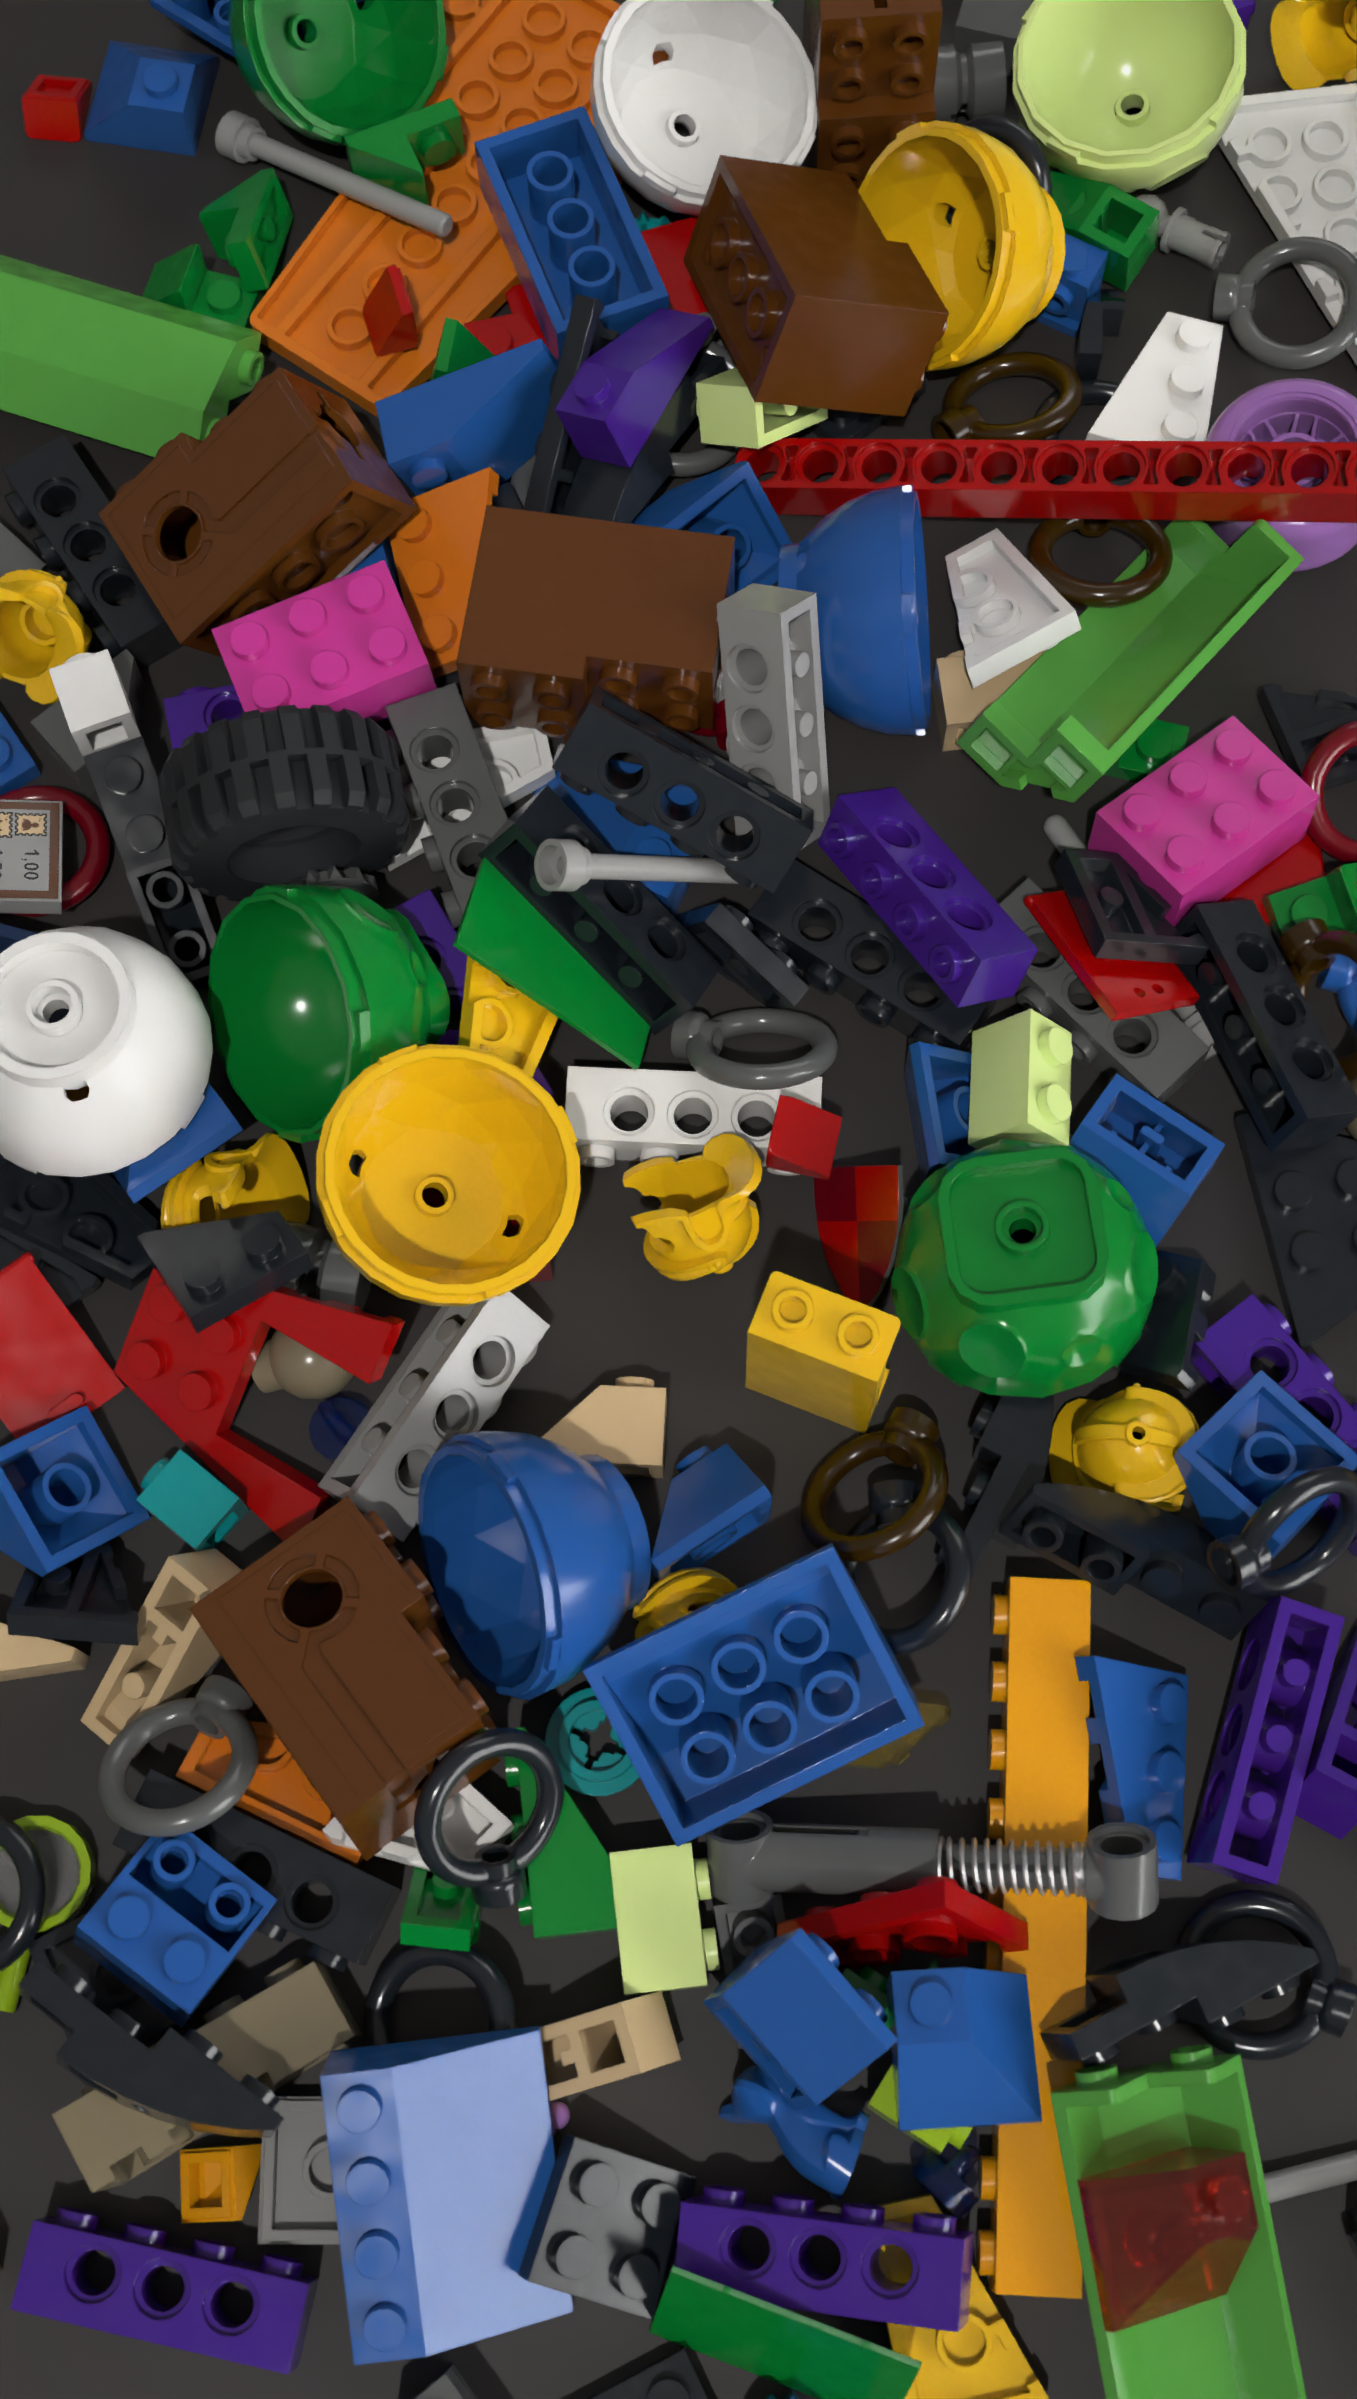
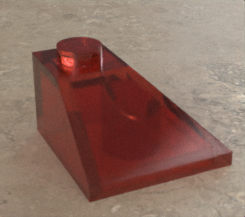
[1077,2146,1259,2333]

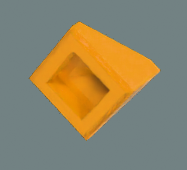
[180,2143,261,2223]

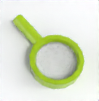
[0,1816,97,2013]

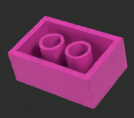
[211,560,437,722]
[1087,716,1320,927]

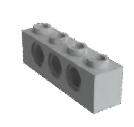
[716,583,830,850]
[318,1291,550,1542]

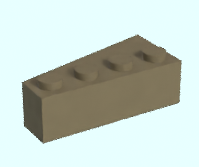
[52,1957,363,2193]

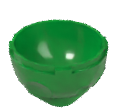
[208,884,450,1143]
[891,1139,1158,1398]

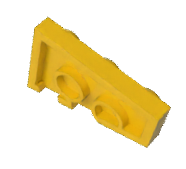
[458,956,558,1077]
[876,2193,1049,2399]

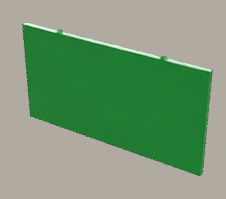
[453,857,650,1070]
[649,2266,922,2399]

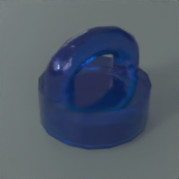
[309,1397,369,1463]
[910,2144,979,2219]

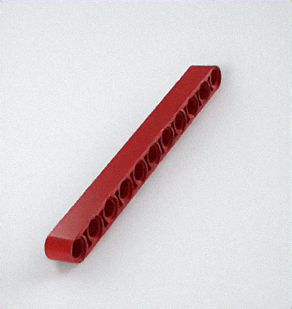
[734,438,1357,523]

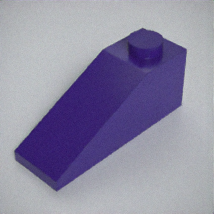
[555,307,714,468]
[1295,1626,1357,1840]

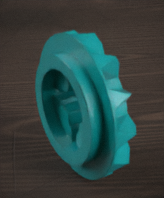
[545,1688,639,1797]

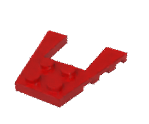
[113,1267,405,1541]

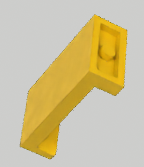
[745,1271,901,1434]

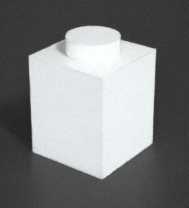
[48,649,141,756]

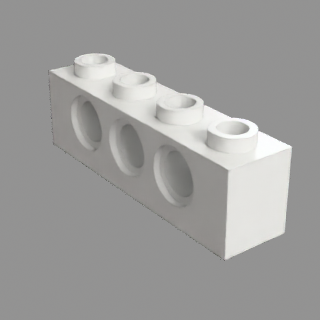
[565,1066,822,1176]

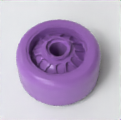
[1206,378,1357,572]

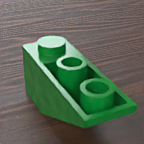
[1050,171,1160,292]
[504,1727,617,1940]

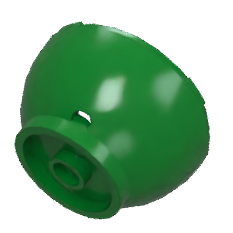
[228,0,449,146]

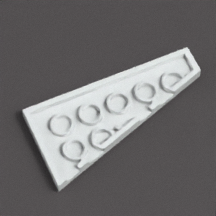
[1218,83,1357,366]

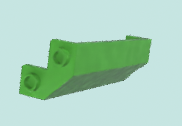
[0,255,264,457]
[956,519,1304,803]
[1050,2044,1307,2399]

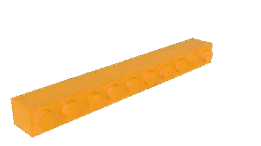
[977,1576,1091,2299]

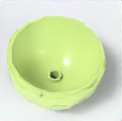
[1013,0,1246,192]

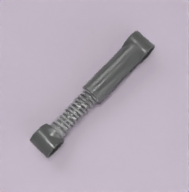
[706,1809,1159,1921]

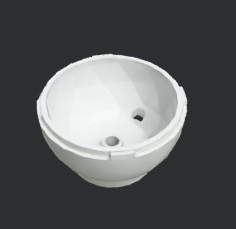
[590,0,817,216]
[0,926,213,1177]

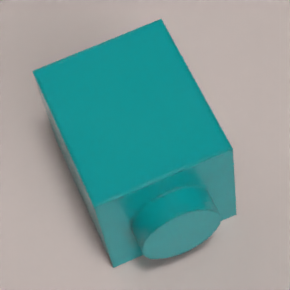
[136,1449,250,1551]

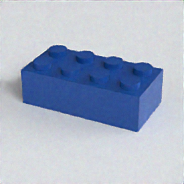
[474,106,669,363]

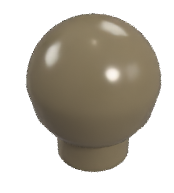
[252,1330,354,1399]

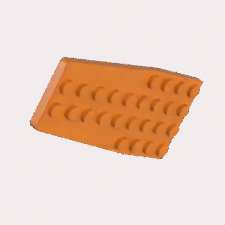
[250,0,669,417]

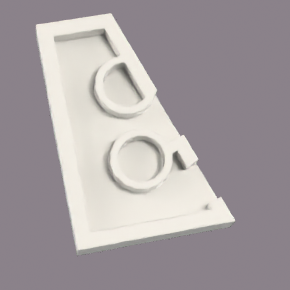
[1085,311,1224,441]
[387,726,556,872]

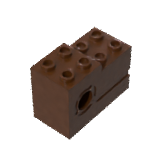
[802,0,943,190]
[683,155,949,417]
[99,366,417,657]
[456,505,735,738]
[189,1496,500,1861]

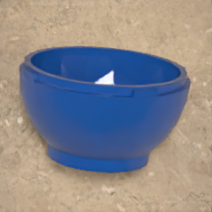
[778,484,931,736]
[418,1431,652,1700]

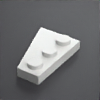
[945,528,1081,689]

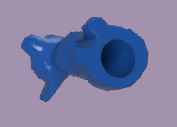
[718,2065,870,2201]

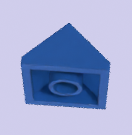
[904,1041,976,1184]

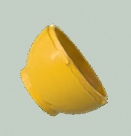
[858,120,1066,372]
[316,1044,581,1306]

